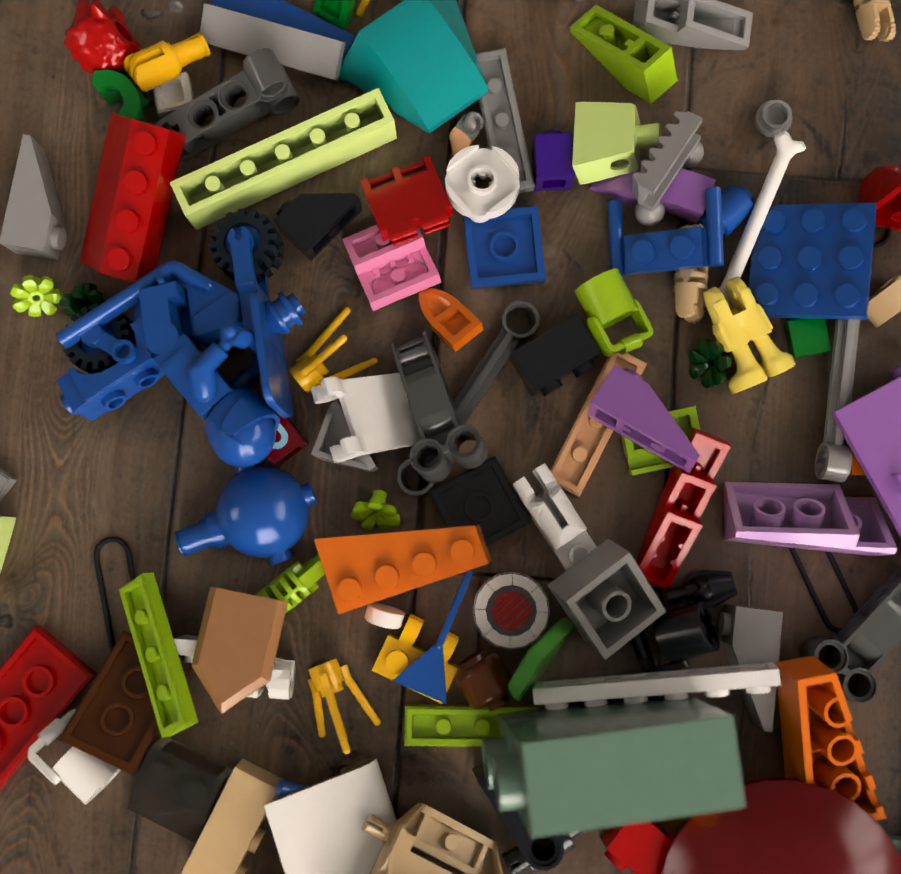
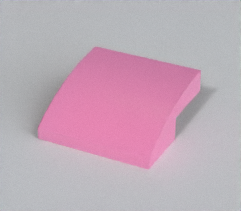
[342,225,441,311]

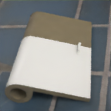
[263,757,397,874]

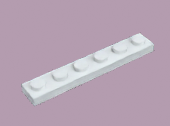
[532,662,781,710]

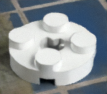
[445,145,520,223]

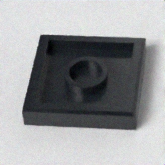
[428,456,531,546]

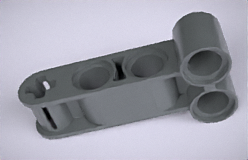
[155,48,300,161]
[390,330,488,482]
[800,566,901,704]

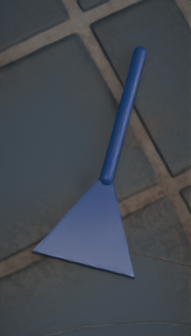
[393,570,473,704]

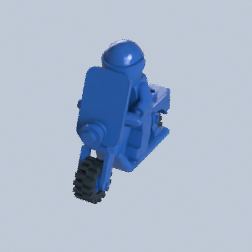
[56,208,306,467]

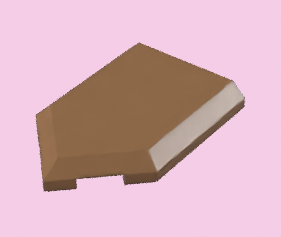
[191,586,288,714]

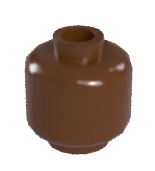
[456,649,512,711]

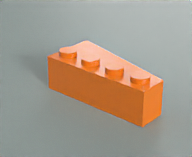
[314,524,492,615]
[775,656,887,821]

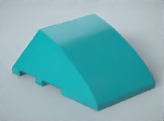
[338,0,489,133]

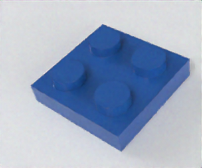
[463,206,546,290]

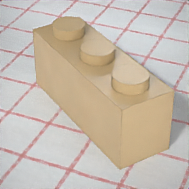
[181,758,284,874]

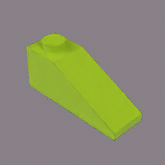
[569,4,678,104]

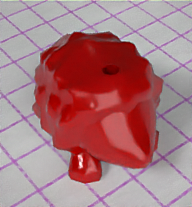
[64,0,141,77]

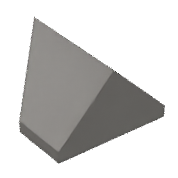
[311,400,378,473]

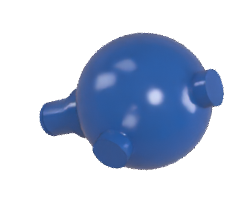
[174,464,318,566]

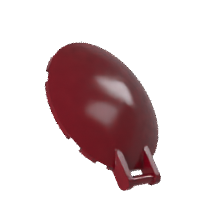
[662,777,901,874]

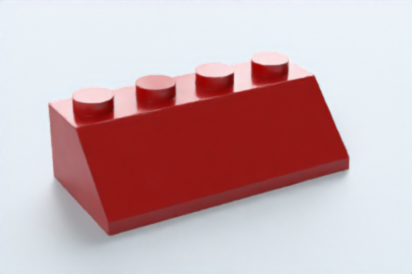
[80,113,186,283]

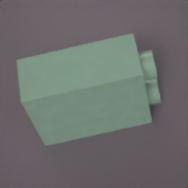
[481,695,746,838]

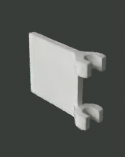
[311,373,421,463]

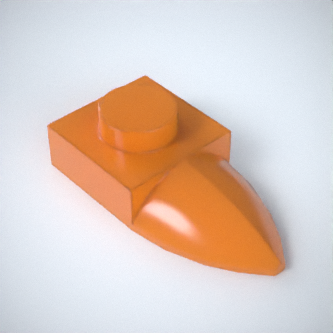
[419,288,483,353]

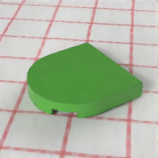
[508,617,575,701]

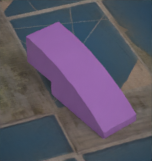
[590,159,716,223]

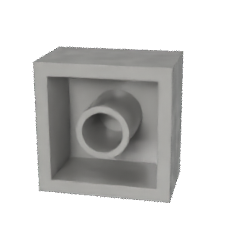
[547,539,667,660]

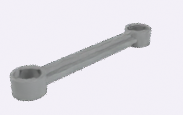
[814,271,872,483]

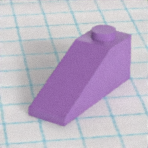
[588,365,700,473]

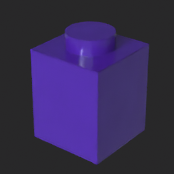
[532,130,575,191]

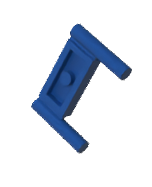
[607,187,724,276]

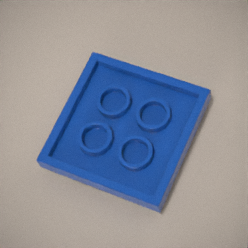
[749,203,877,320]

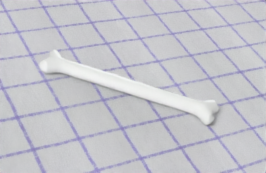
[718,131,806,309]

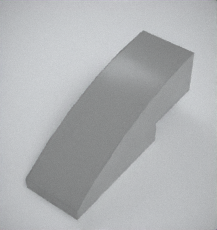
[632,0,753,50]

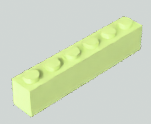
[170,88,397,230]

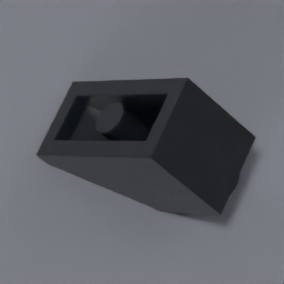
[274,193,362,261]

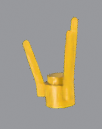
[289,307,378,393]
[307,658,381,754]

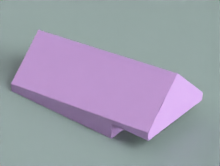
[723,482,897,557]

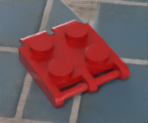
[360,154,453,247]

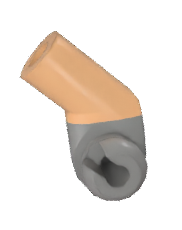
[449,111,484,155]

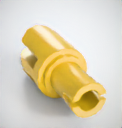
[123,32,210,92]

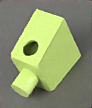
[572,102,662,185]

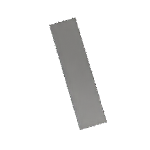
[200,3,346,80]
[476,48,535,194]

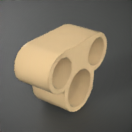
[867,271,901,328]

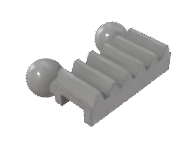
[632,111,704,226]

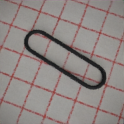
[94,537,136,652]
[788,547,858,633]

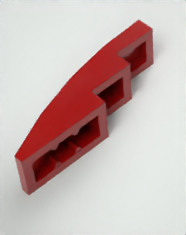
[636,428,731,589]

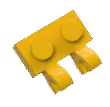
[371,614,459,704]

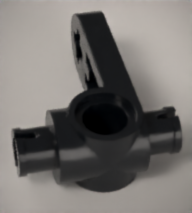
[472,762,587,874]

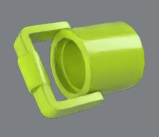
[574,268,653,357]

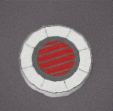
[473,572,550,650]

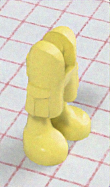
[703,276,796,394]

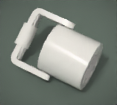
[27,709,121,805]

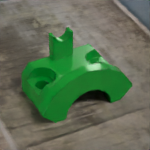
[92,70,154,123]

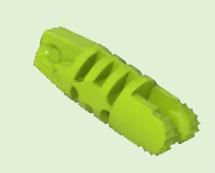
[255,554,325,613]

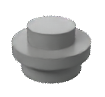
[754,100,793,138]

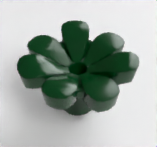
[59,283,107,318]
[688,339,732,388]

